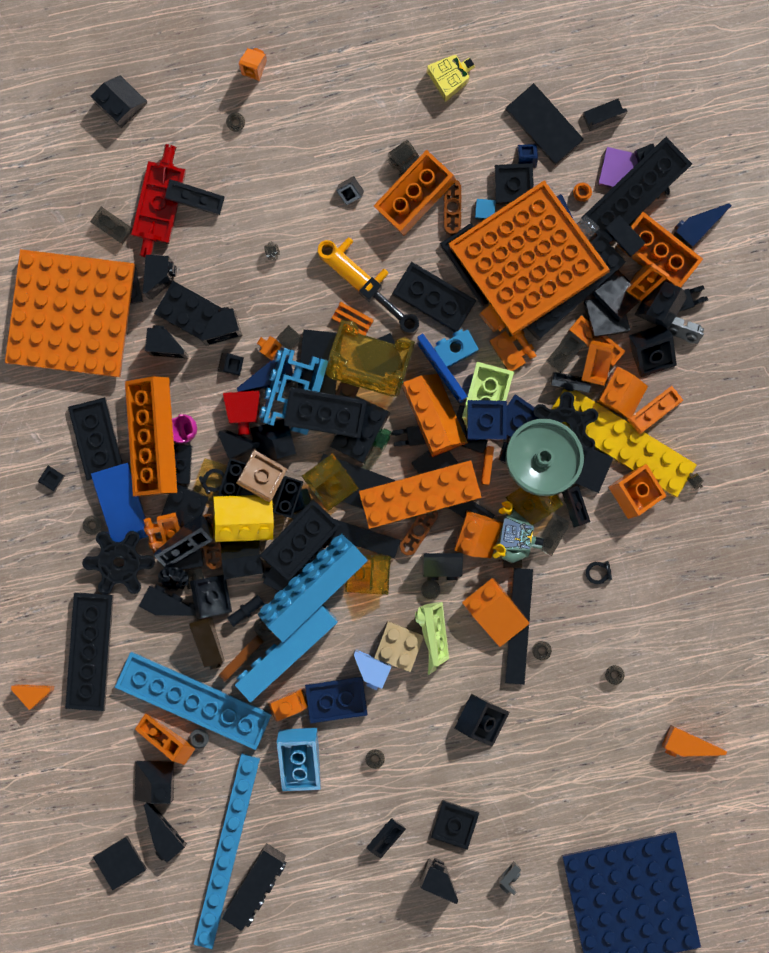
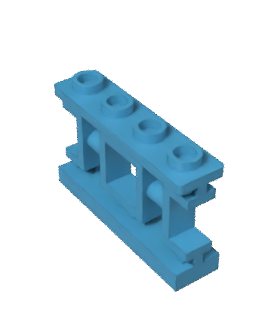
[259,348,328,435]

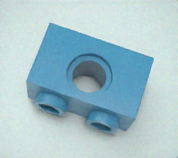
[434,329,479,368]

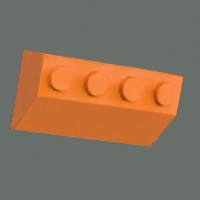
[374,150,456,236]
[403,374,468,457]

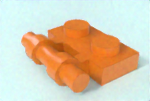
[489,330,537,371]
[144,512,180,554]

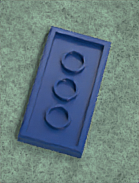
[416,333,468,404]
[91,462,148,542]

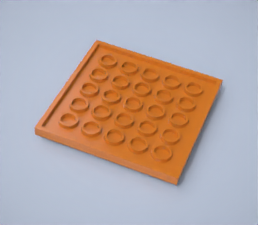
[449,180,610,336]
[5,249,135,378]

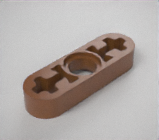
[444,180,461,235]
[400,511,438,555]
[203,514,222,569]
[218,635,264,682]

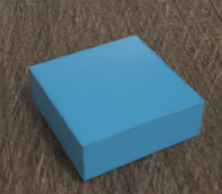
[475,199,496,220]

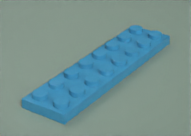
[115,652,272,750]

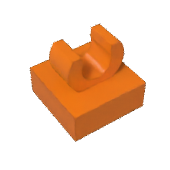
[257,336,282,361]

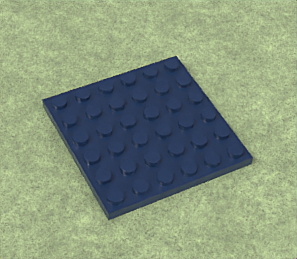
[562,831,701,953]

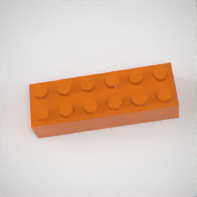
[125,376,177,496]
[359,460,482,529]

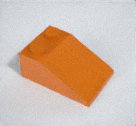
[462,578,530,647]

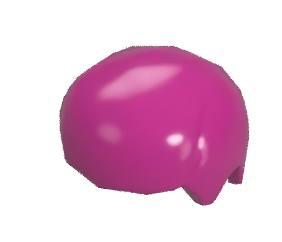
[172,414,198,443]

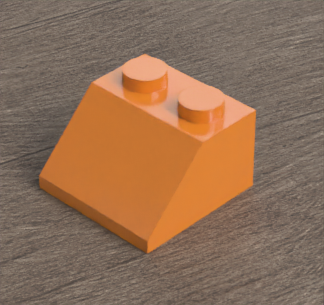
[597,366,648,419]
[608,464,666,519]
[454,510,503,558]

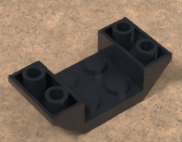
[218,458,303,518]

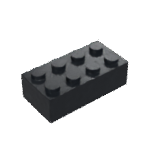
[222,843,287,931]

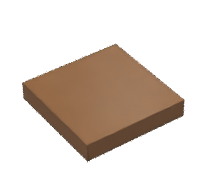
[236,450,287,502]

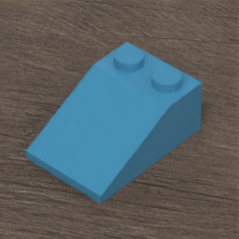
[277,728,321,791]

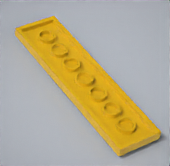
[551,389,697,497]

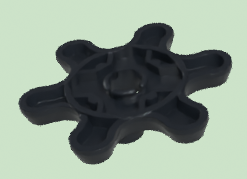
[534,392,598,451]
[82,531,155,594]

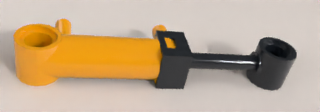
[318,237,419,335]

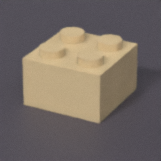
[374,621,424,672]

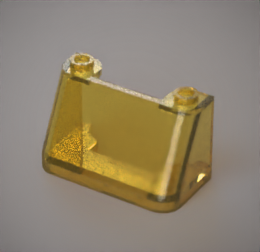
[326,319,415,397]

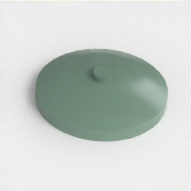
[506,419,584,496]

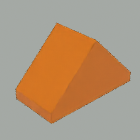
[11,684,54,710]

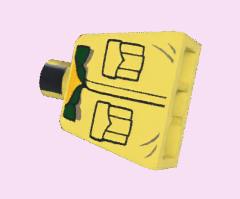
[427,55,475,102]

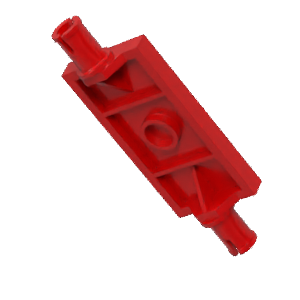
[131,144,186,257]

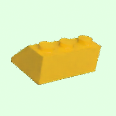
[213,495,274,542]

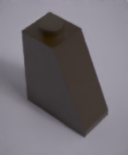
[189,617,225,670]

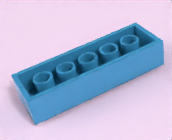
[258,534,368,642]
[235,604,338,703]

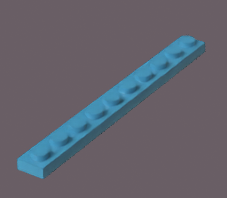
[194,754,260,949]

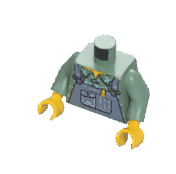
[493,501,544,563]

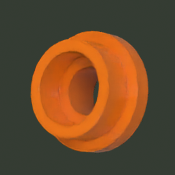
[573,182,592,202]

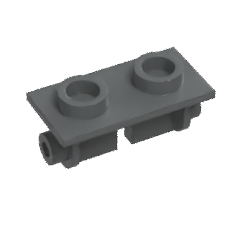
[669,317,704,344]

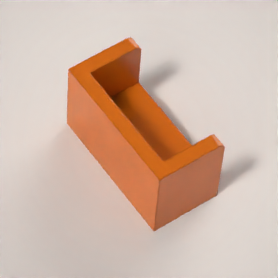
[582,340,615,386]

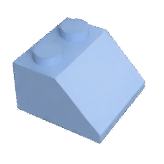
[354,649,391,690]

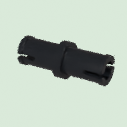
[227,594,265,627]

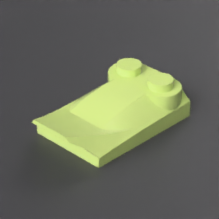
[462,362,514,430]
[415,602,449,675]

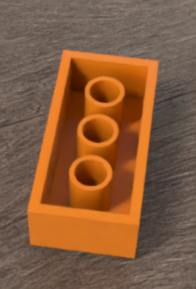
[616,212,703,288]

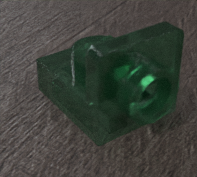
[374,428,392,451]

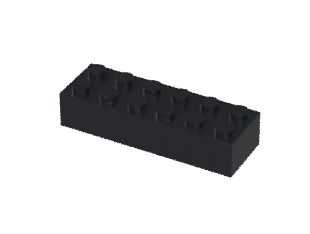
[526,234,626,341]

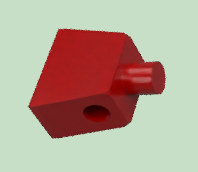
[223,391,261,435]

